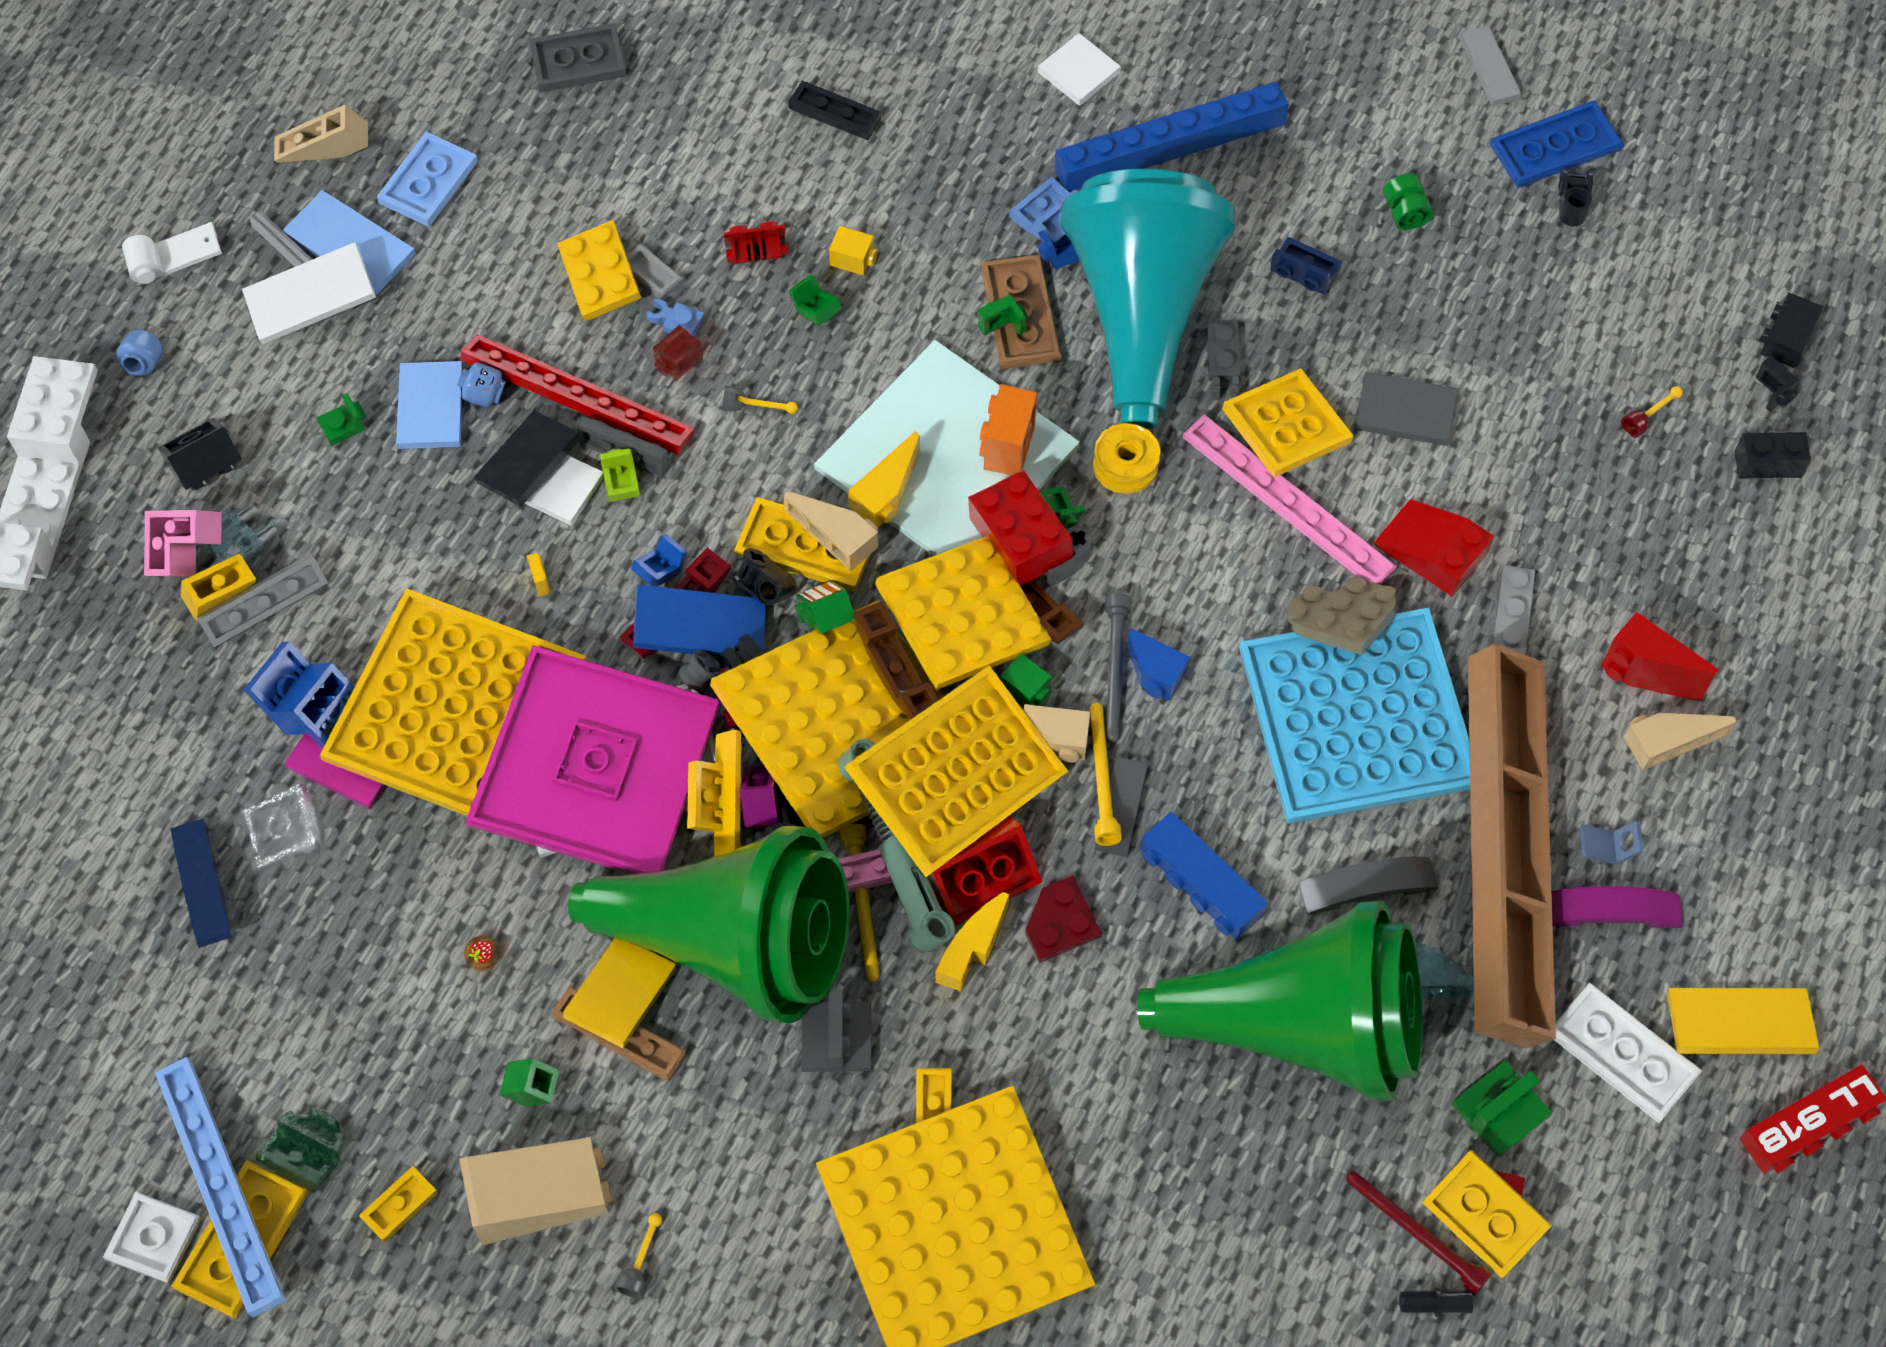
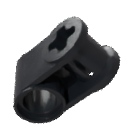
[1558,168,1593,227]
[731,548,796,606]

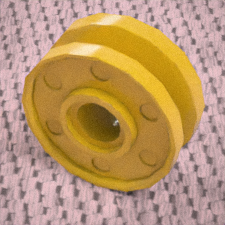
[1092,423,1161,494]

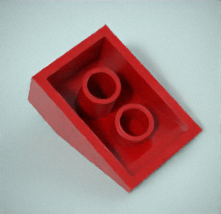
[1373,499,1494,597]
[1601,612,1719,701]

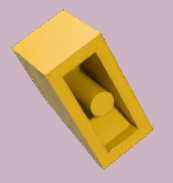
[181,553,256,622]

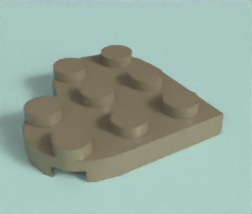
[1287,577,1396,655]

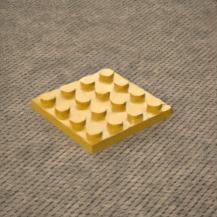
[875,536,1051,690]

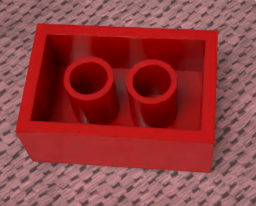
[968,470,1073,586]

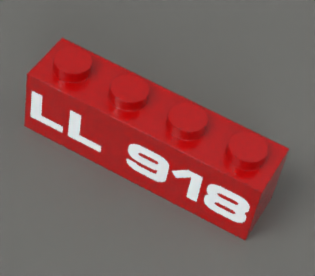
[1739,1064,1886,1175]

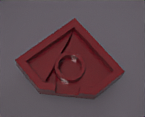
[1025,875,1102,963]

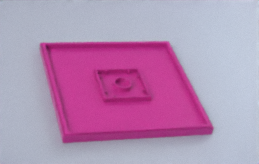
[465,645,722,875]

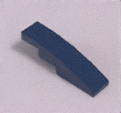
[170,818,232,948]

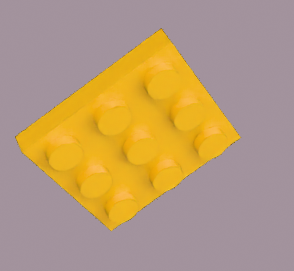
[1222,368,1353,478]

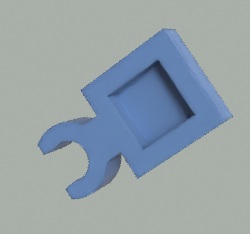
[646,299,705,342]

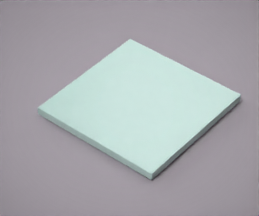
[814,340,1080,556]

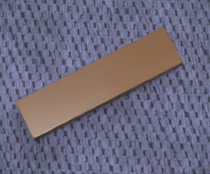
[551,986,687,1083]

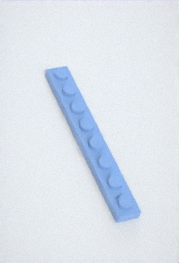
[155,1057,286,1318]

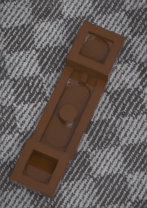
[1020,580,1083,644]
[853,601,939,720]

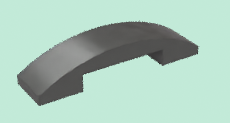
[1299,857,1438,915]

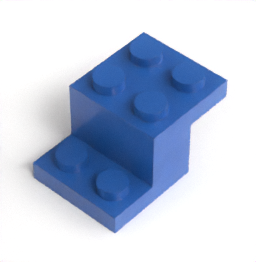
[243,641,355,750]

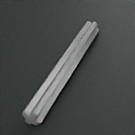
[250,212,355,313]

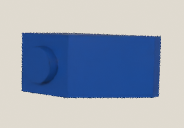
[1127,628,1190,701]

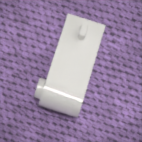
[122,222,222,284]

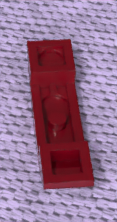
[619,547,732,659]

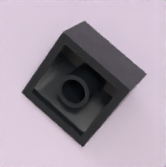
[157,418,242,490]

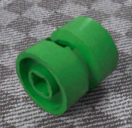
[1383,173,1434,231]

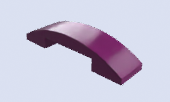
[1551,886,1683,928]

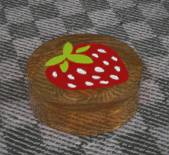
[464,936,499,972]

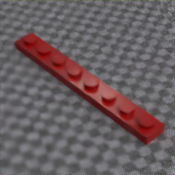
[460,334,694,455]

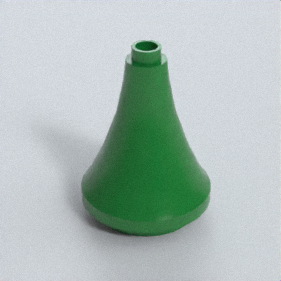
[568,826,849,1023]
[1137,901,1423,1101]

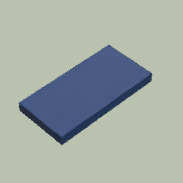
[1489,100,1624,189]
[633,584,765,657]

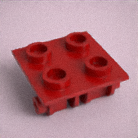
[724,221,788,265]

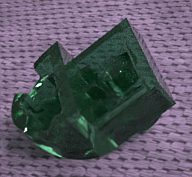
[255,1108,343,1193]

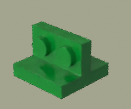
[1452,1060,1553,1158]

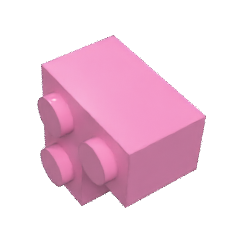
[144,510,222,577]

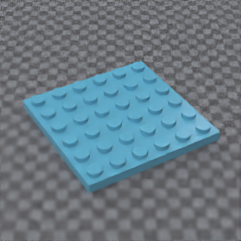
[1239,608,1470,824]

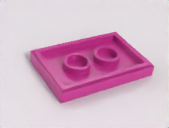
[284,734,386,809]

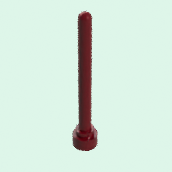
[1346,1171,1492,1296]

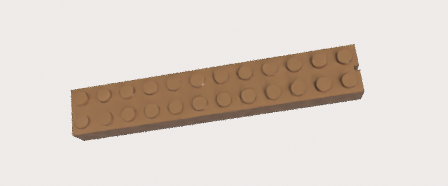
[1468,643,1556,1048]

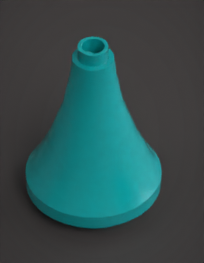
[1061,169,1236,429]

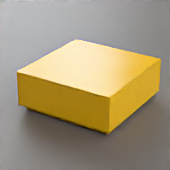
[527,553,551,596]

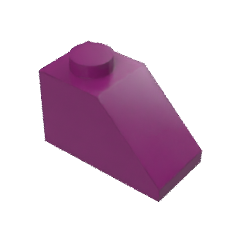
[740,764,781,830]

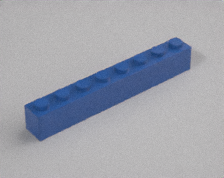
[1055,81,1289,192]

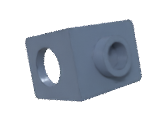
[1579,821,1644,864]

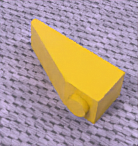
[848,431,920,528]

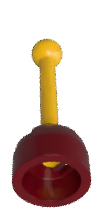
[1621,386,1683,438]

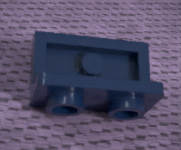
[1270,237,1342,295]

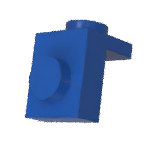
[1037,230,1079,270]
[631,534,687,587]

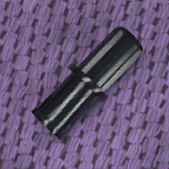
[1399,1287,1473,1317]

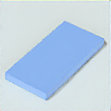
[282,190,416,295]

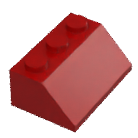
[927,815,1042,926]

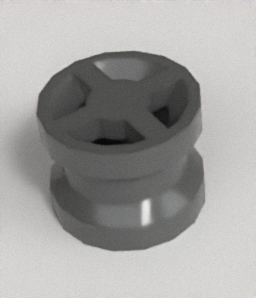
[679,650,720,692]

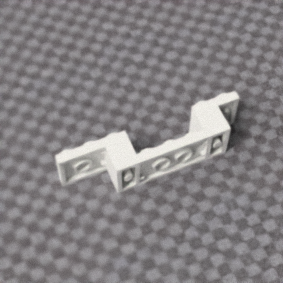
[0,356,98,591]

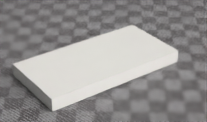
[242,242,376,344]
[1554,983,1702,1123]

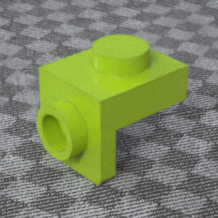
[600,449,640,502]

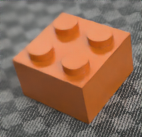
[979,384,1038,476]

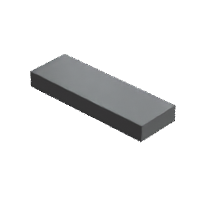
[1460,26,1521,107]

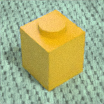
[829,226,878,276]

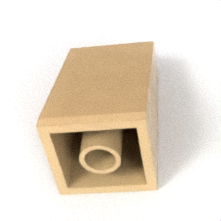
[459,1137,613,1245]

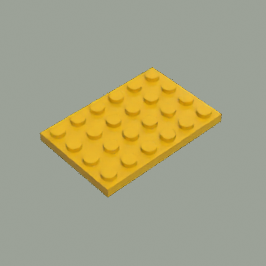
[844,666,1069,877]

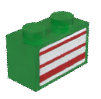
[795,581,854,634]

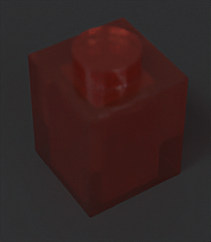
[653,325,703,381]

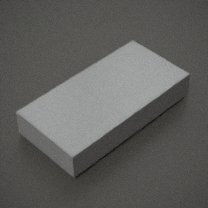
[627,243,684,300]

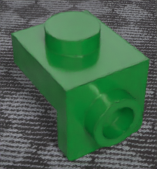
[789,275,842,326]
[978,295,1028,336]
[1039,486,1086,530]

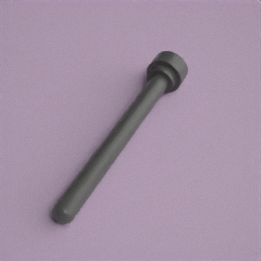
[1105,594,1131,743]

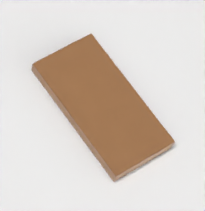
[981,254,1062,369]

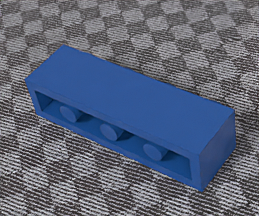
[1141,812,1268,940]

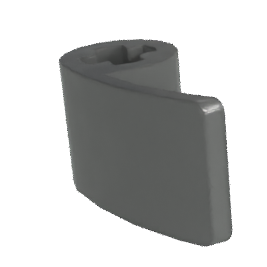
[1047,526,1093,587]

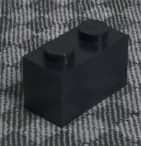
[1759,292,1824,368]
[1734,432,1811,479]

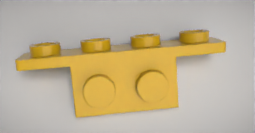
[687,729,742,857]

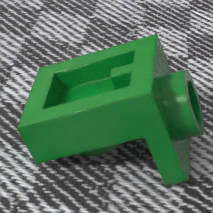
[316,393,366,446]

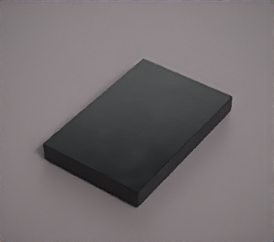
[474,410,582,507]

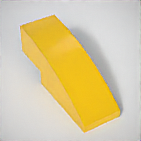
[935,892,1009,991]

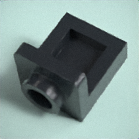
[1755,356,1799,412]

